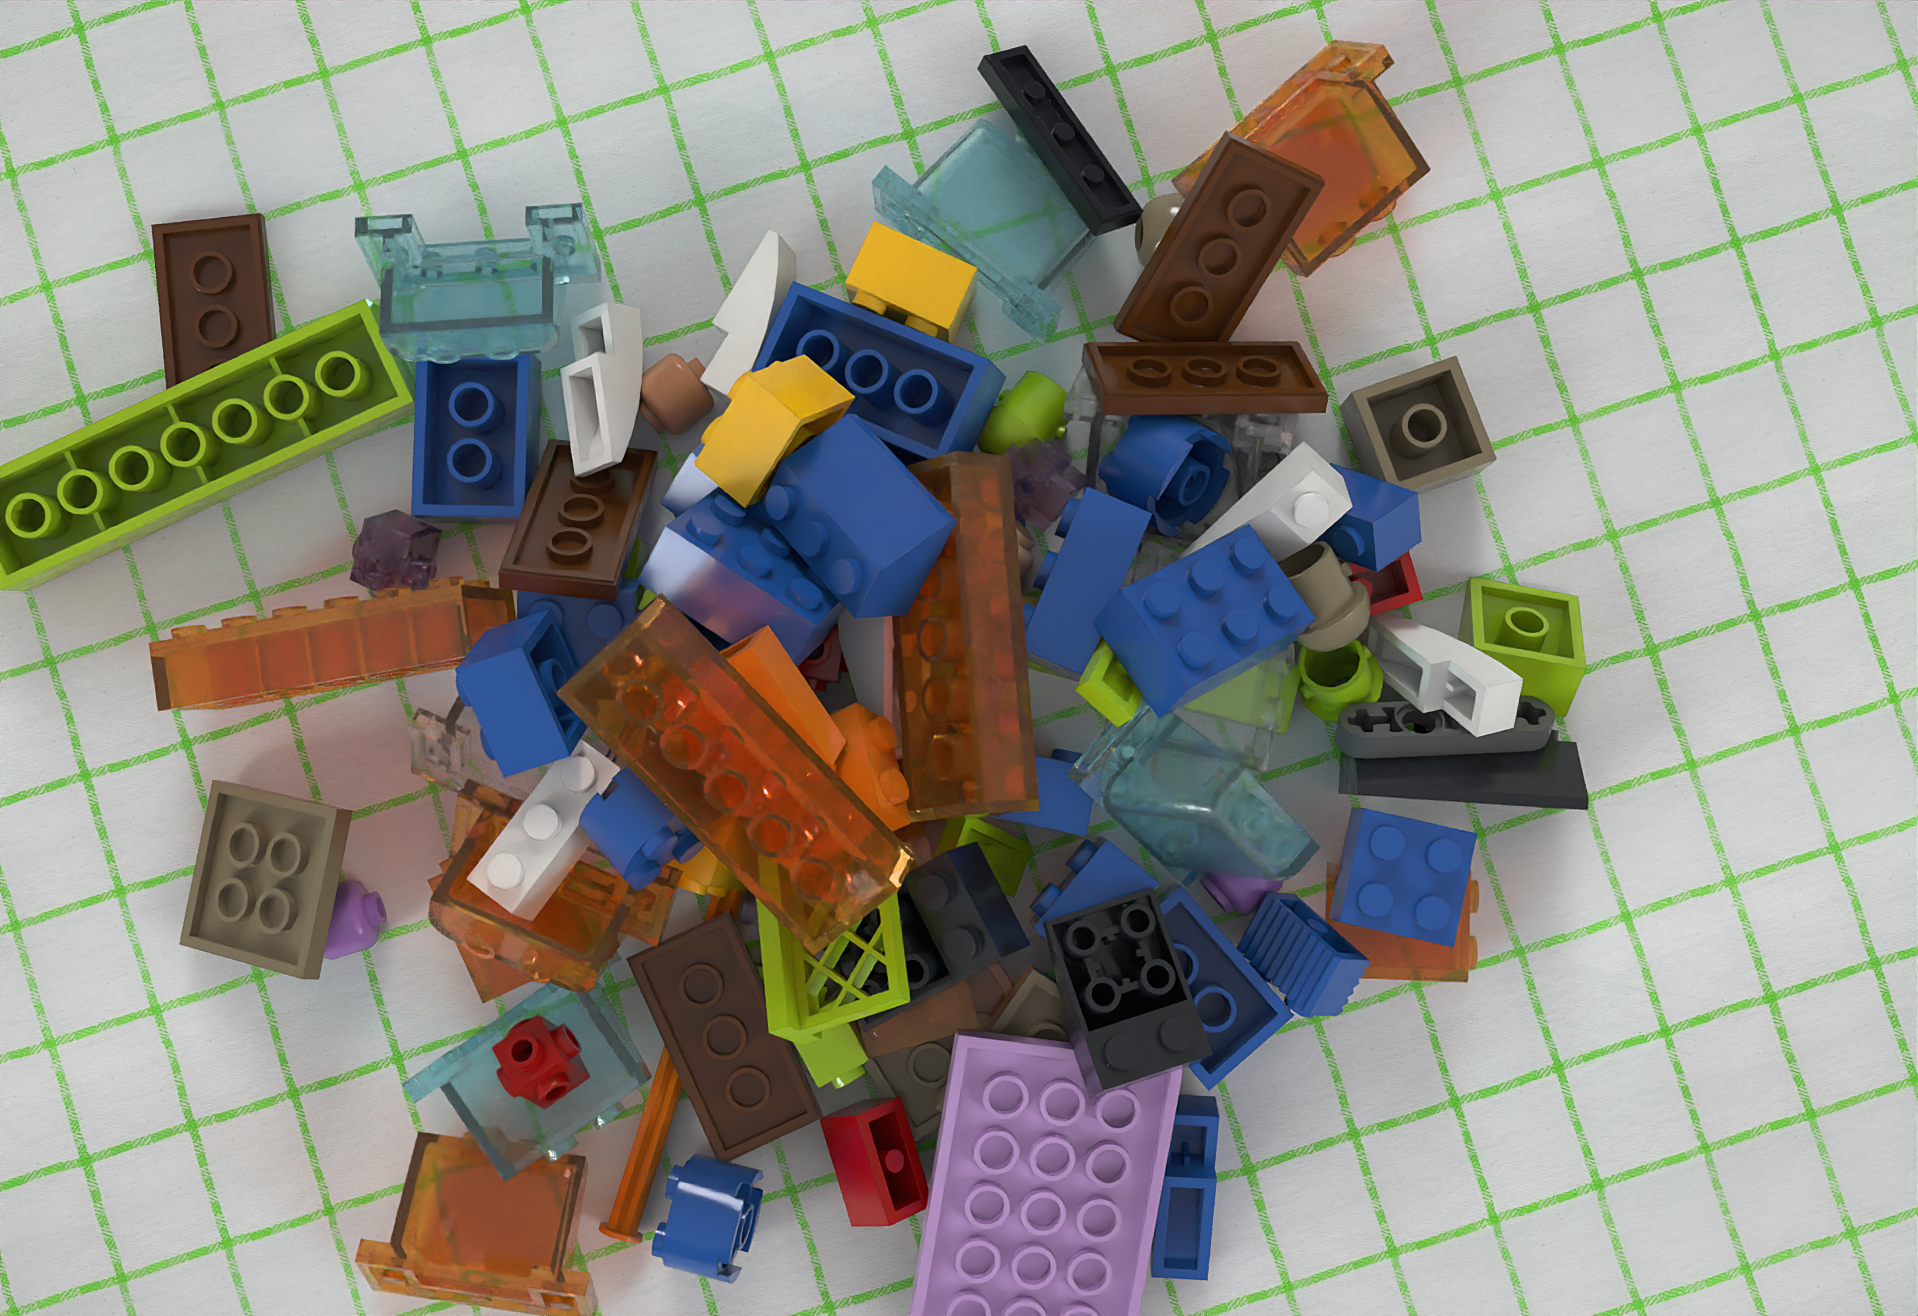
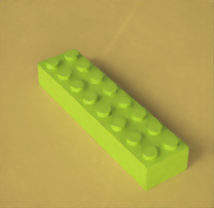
[0,299,416,591]

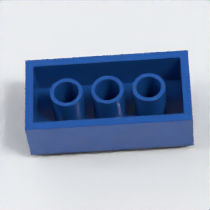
[752,281,1006,479]

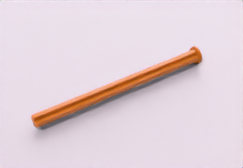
[598,808,753,1243]

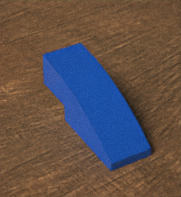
[1151,1094,1220,1281]

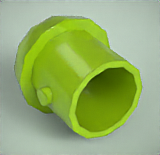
[976,370,1077,477]
[1297,639,1384,723]

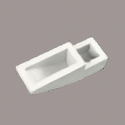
[700,229,796,403]
[560,302,643,477]
[1361,612,1523,737]

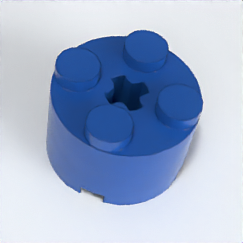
[1098,414,1232,536]
[579,749,722,891]
[651,1153,764,1284]

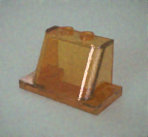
[1171,40,1431,278]
[428,779,683,993]
[355,1131,598,1316]

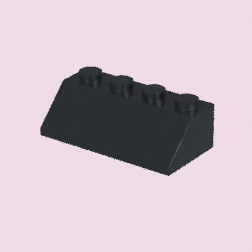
[1338,723,1589,810]

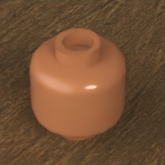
[638,353,714,435]

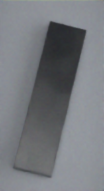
[977,45,1144,237]

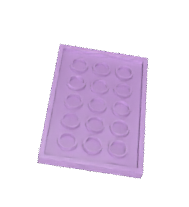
[908,1028,1183,1316]

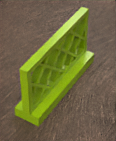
[748,813,910,1045]

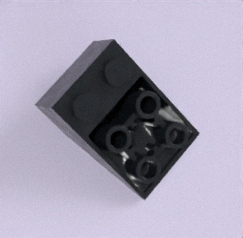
[815,841,1031,1032]
[1043,887,1213,1099]

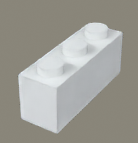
[466,739,622,921]

